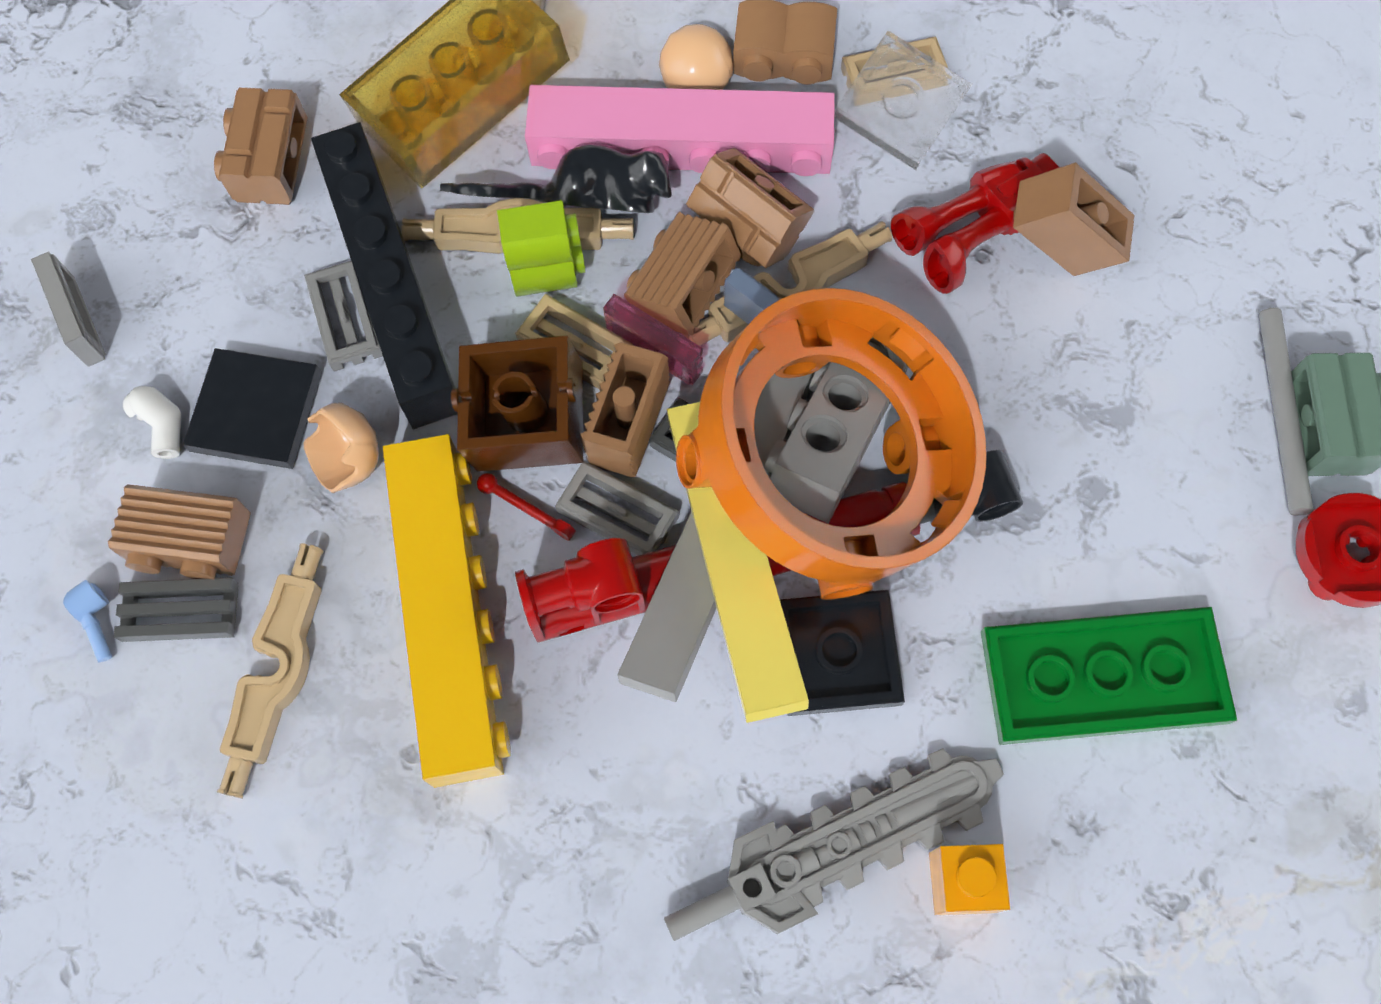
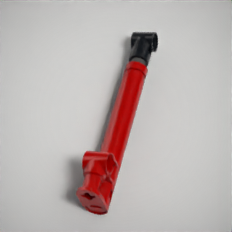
[515,450,1023,643]

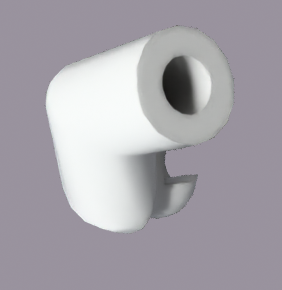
[123,386,181,459]

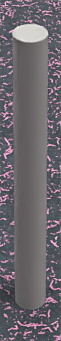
[1259,308,1314,515]

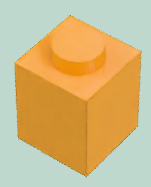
[929,844,1010,915]

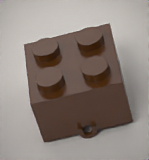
[451,335,584,472]

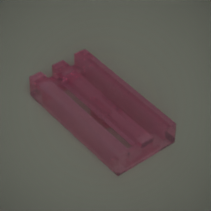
[603,294,703,385]

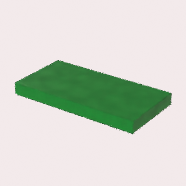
[980,607,1237,745]

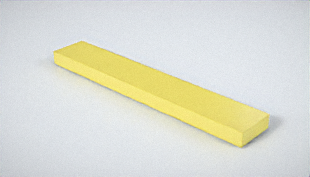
[667,402,809,723]

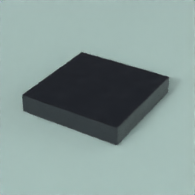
[183,348,322,469]
[780,590,905,716]

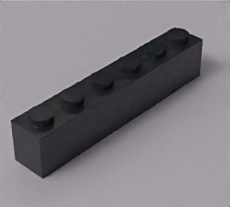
[311,122,460,430]

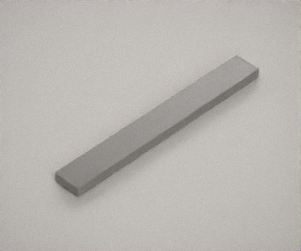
[617,372,815,702]

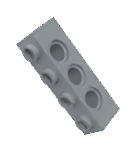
[764,337,909,524]

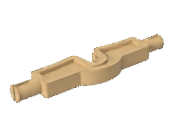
[402,198,634,254]
[683,221,892,350]
[217,543,323,799]

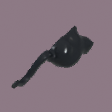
[440,144,672,213]

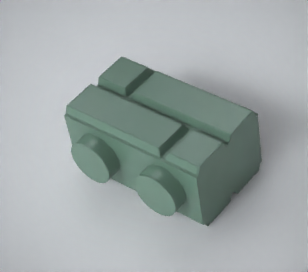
[1291,353,1381,476]

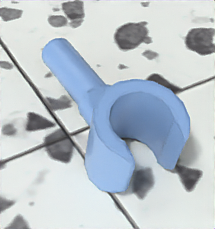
[63,580,112,663]

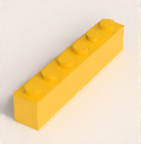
[383,434,511,788]

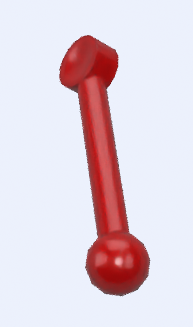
[477,473,576,541]

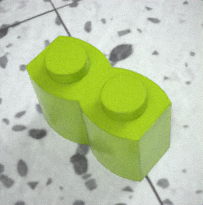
[497,200,586,297]

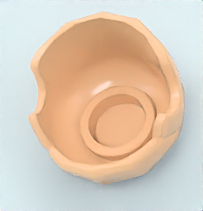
[659,24,734,90]
[303,403,379,493]

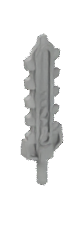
[664,748,1004,941]

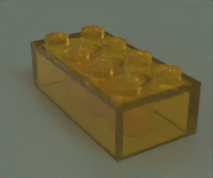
[339,0,570,189]

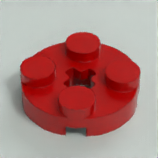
[1296,493,1381,608]

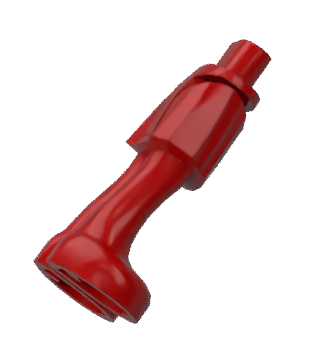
[891,153,1060,294]

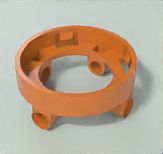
[676,288,987,600]

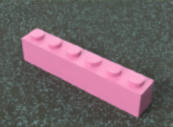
[525,85,834,176]

